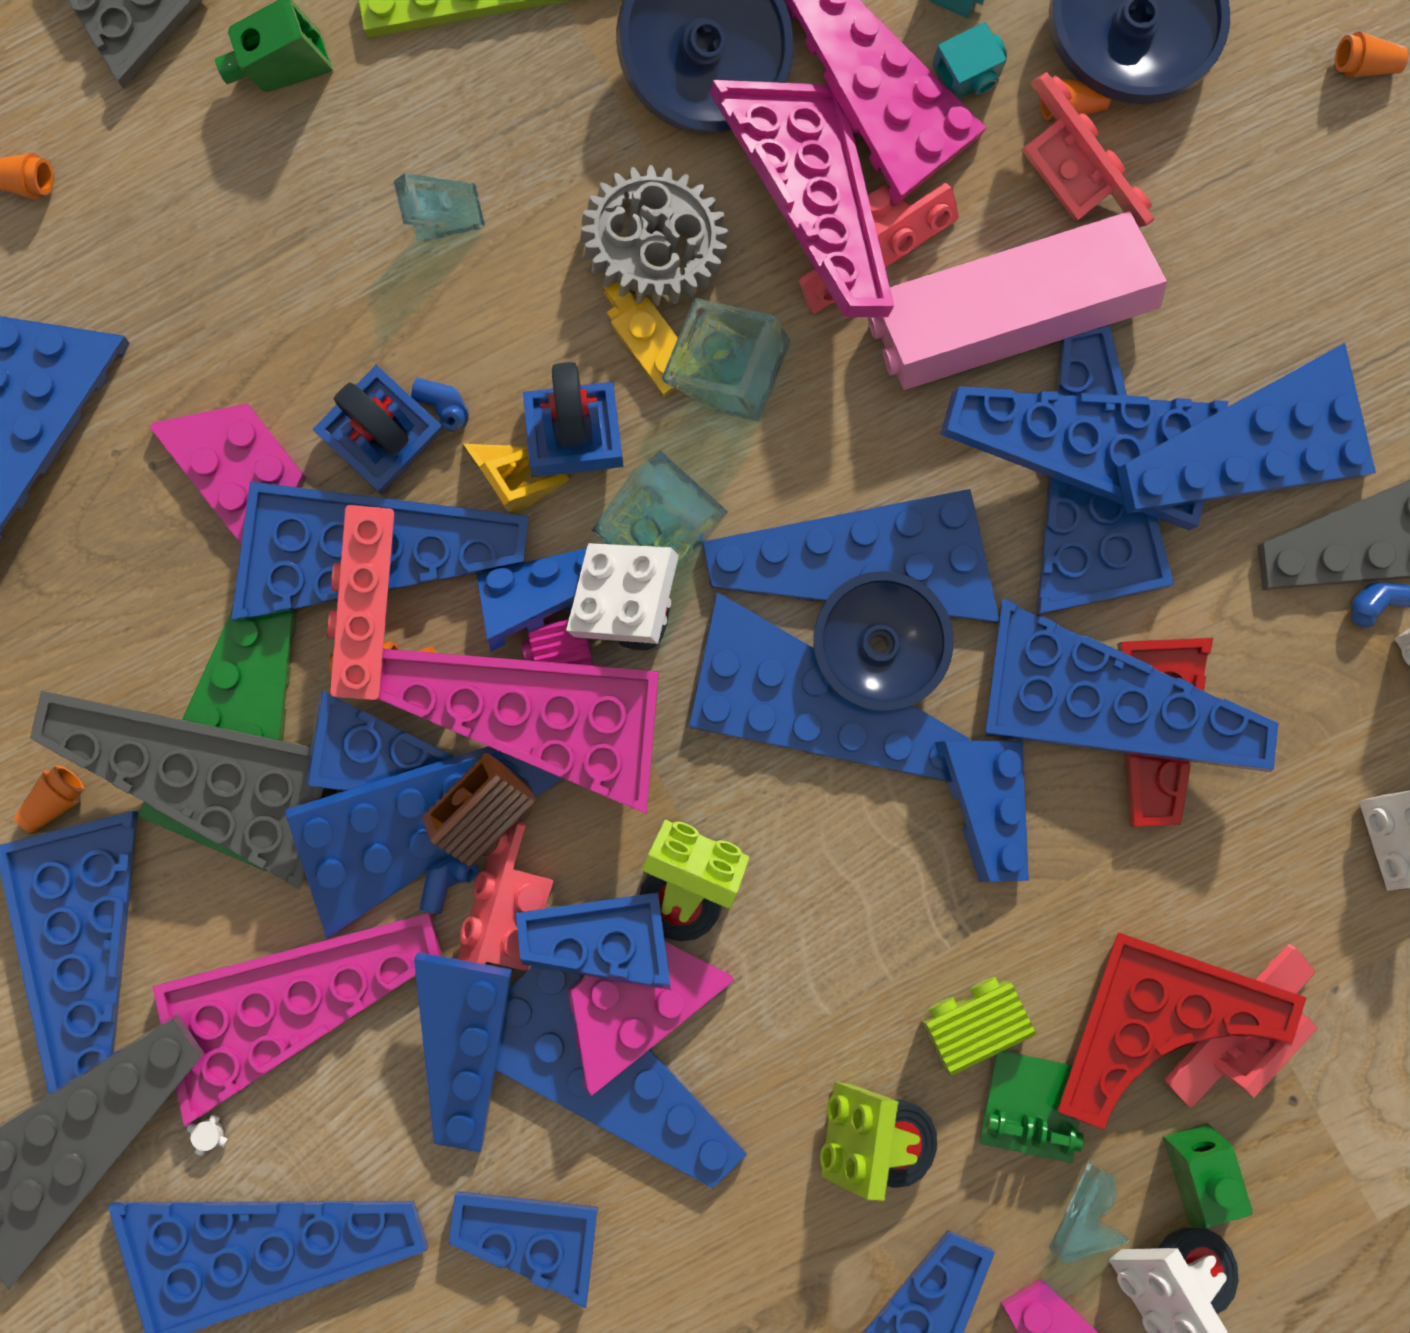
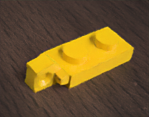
[602,282,700,398]

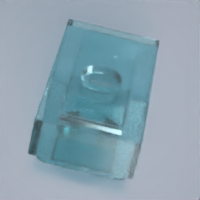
[394,173,485,242]
[1049,1162,1130,1263]

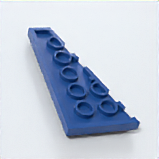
[0,316,130,541]
[940,387,1229,530]
[231,482,529,622]
[703,489,1000,624]
[689,592,970,782]

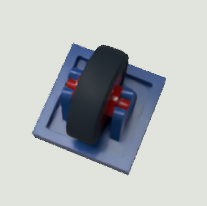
[523,362,624,477]
[312,364,444,494]

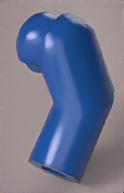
[411,377,469,432]
[1351,582,1410,628]
[419,855,478,914]

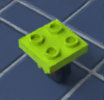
[639,820,750,941]
[820,1082,937,1201]

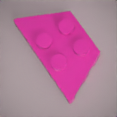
[149,404,306,544]
[567,941,734,1096]

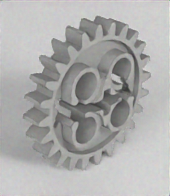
[580,165,728,306]

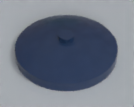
[616,0,794,134]
[1049,0,1230,104]

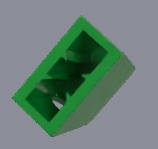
[215,0,333,92]
[1163,1123,1253,1228]

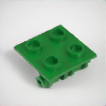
[979,1051,1084,1163]

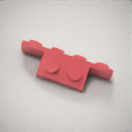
[1021,72,1154,227]
[799,183,959,314]
[328,505,395,700]
[457,823,554,971]
[1165,944,1318,1108]

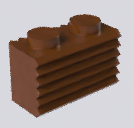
[422,753,537,867]

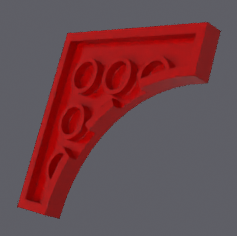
[1057,932,1307,1130]

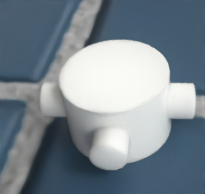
[187,1114,228,1156]

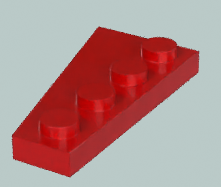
[1117,638,1213,827]

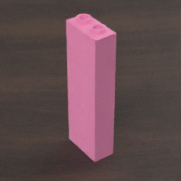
[867,211,1167,390]

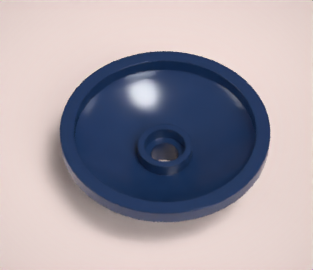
[813,571,954,711]

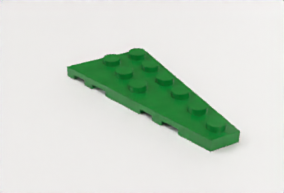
[138,609,297,871]

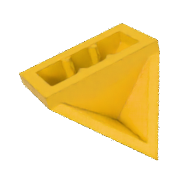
[463,444,570,515]

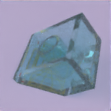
[661,298,791,422]
[592,451,728,575]

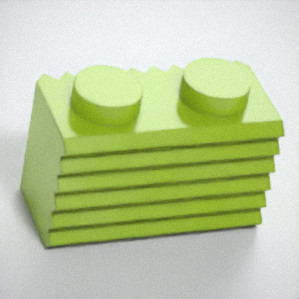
[921,976,1036,1076]

